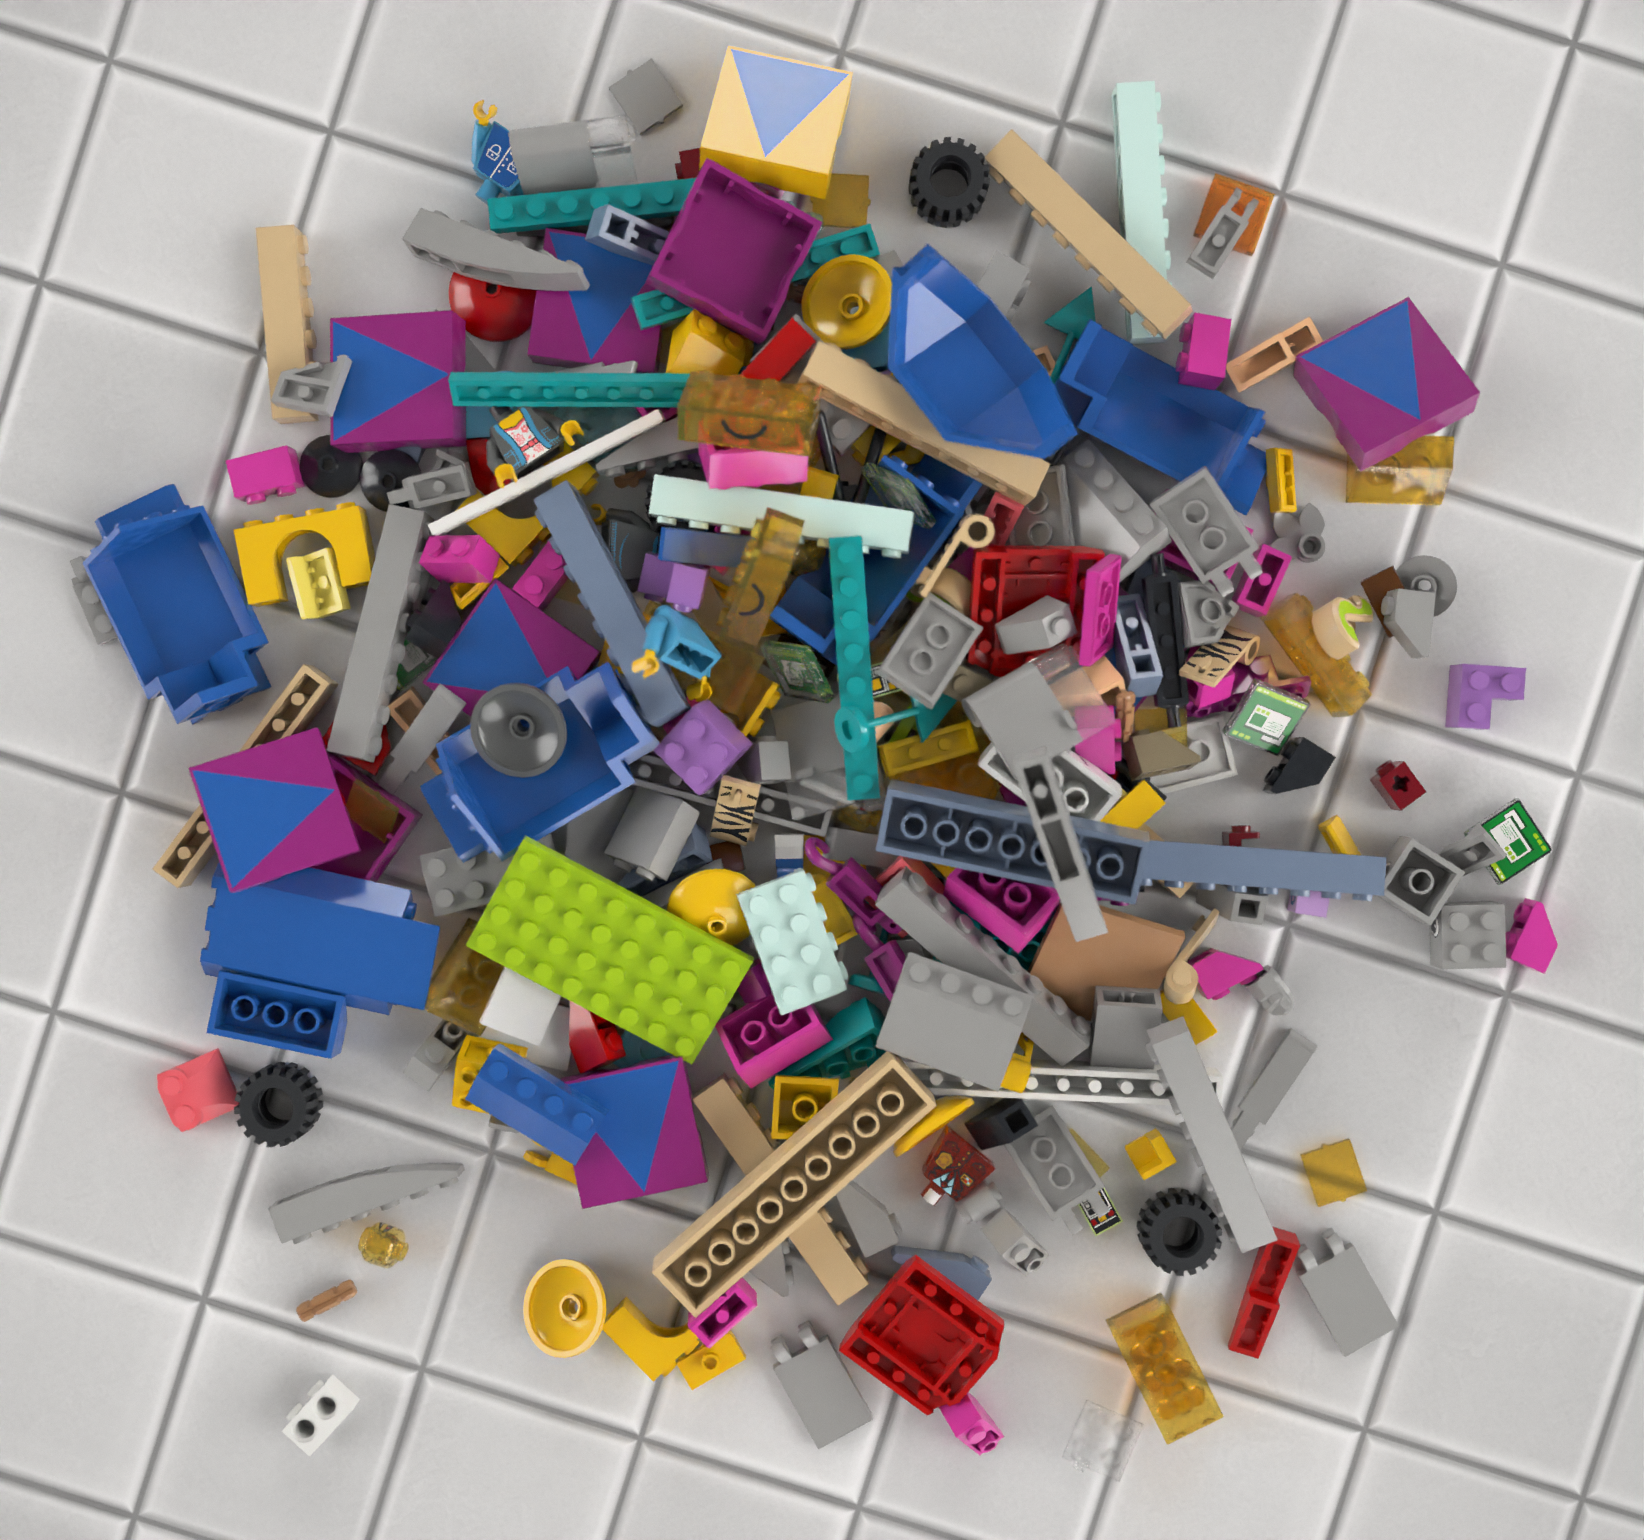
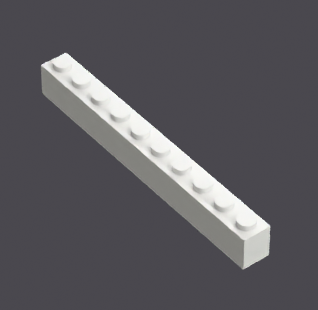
[903,1057,1223,1107]

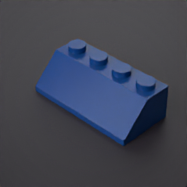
[206,970,347,1059]
[465,1043,609,1165]

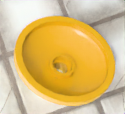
[801,255,892,349]
[667,869,756,946]
[893,1096,975,1158]
[523,1259,606,1358]

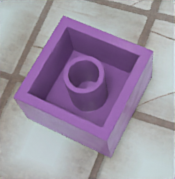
[653,699,753,796]

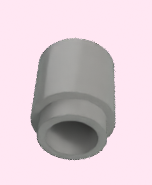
[954,1179,1003,1224]

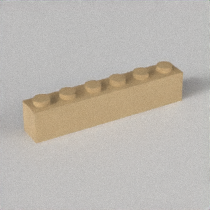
[256,225,319,424]

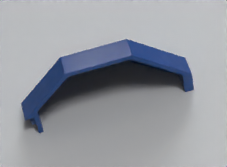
[888,244,1077,459]

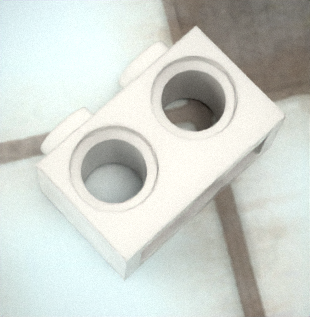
[282,1374,360,1457]

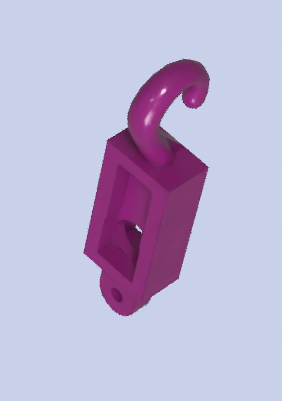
[804,837,902,934]
[852,913,906,1002]

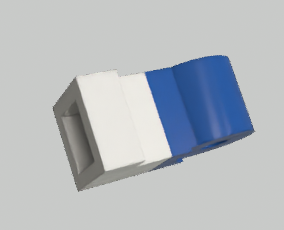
[775,833,804,878]

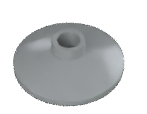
[1396,555,1457,617]

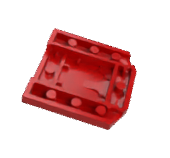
[966,545,1105,677]
[839,1255,1005,1415]

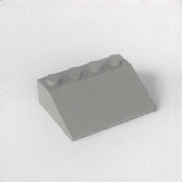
[1058,439,1172,583]
[875,952,1033,1091]

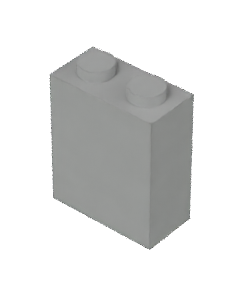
[604,786,700,881]
[1088,986,1163,1069]

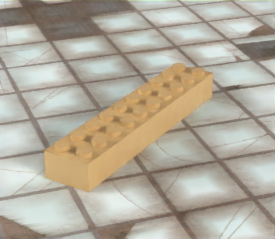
[652,1052,937,1318]

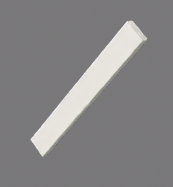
[428,409,666,536]

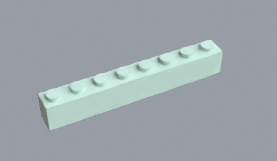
[1111,81,1174,345]
[649,474,915,558]

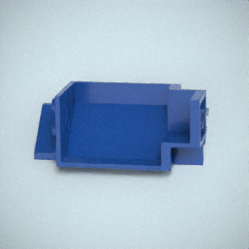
[1054,319,1267,516]
[768,453,983,666]
[83,484,272,725]
[420,662,660,863]

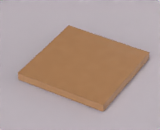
[1027,902,1186,1022]

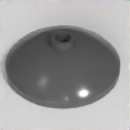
[470,683,567,777]

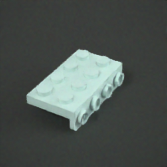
[736,868,849,1016]

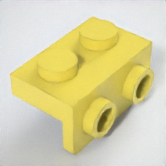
[286,548,351,620]

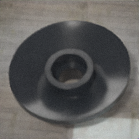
[300,435,363,498]
[360,449,422,512]

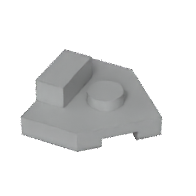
[1177,580,1240,648]

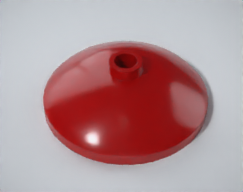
[449,272,537,342]

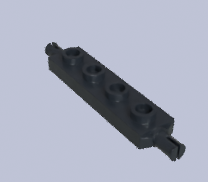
[1141,553,1189,728]

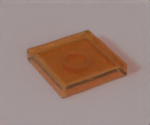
[1192,173,1275,256]

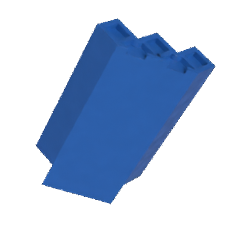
[200,861,440,1015]

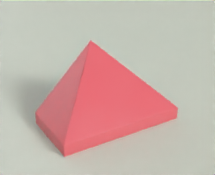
[984,492,1024,545]

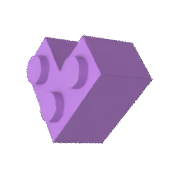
[638,552,711,613]
[1445,664,1526,730]

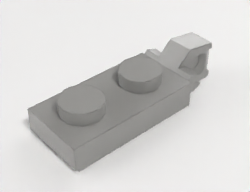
[387,462,477,509]
[70,556,118,645]

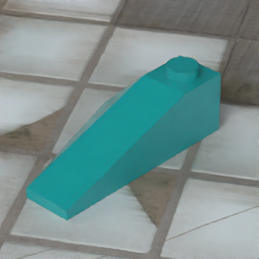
[768,997,898,1090]

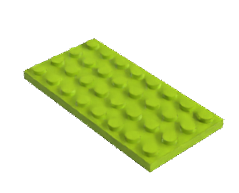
[465,835,754,1065]

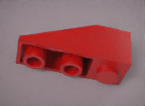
[569,1001,627,1074]

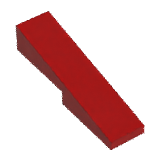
[702,317,816,419]
[1228,1226,1300,1359]

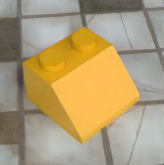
[666,309,746,404]
[771,1075,839,1140]

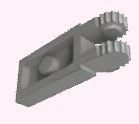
[1186,188,1259,279]

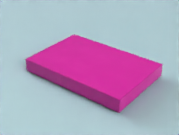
[1079,554,1121,667]

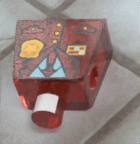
[920,1125,996,1206]

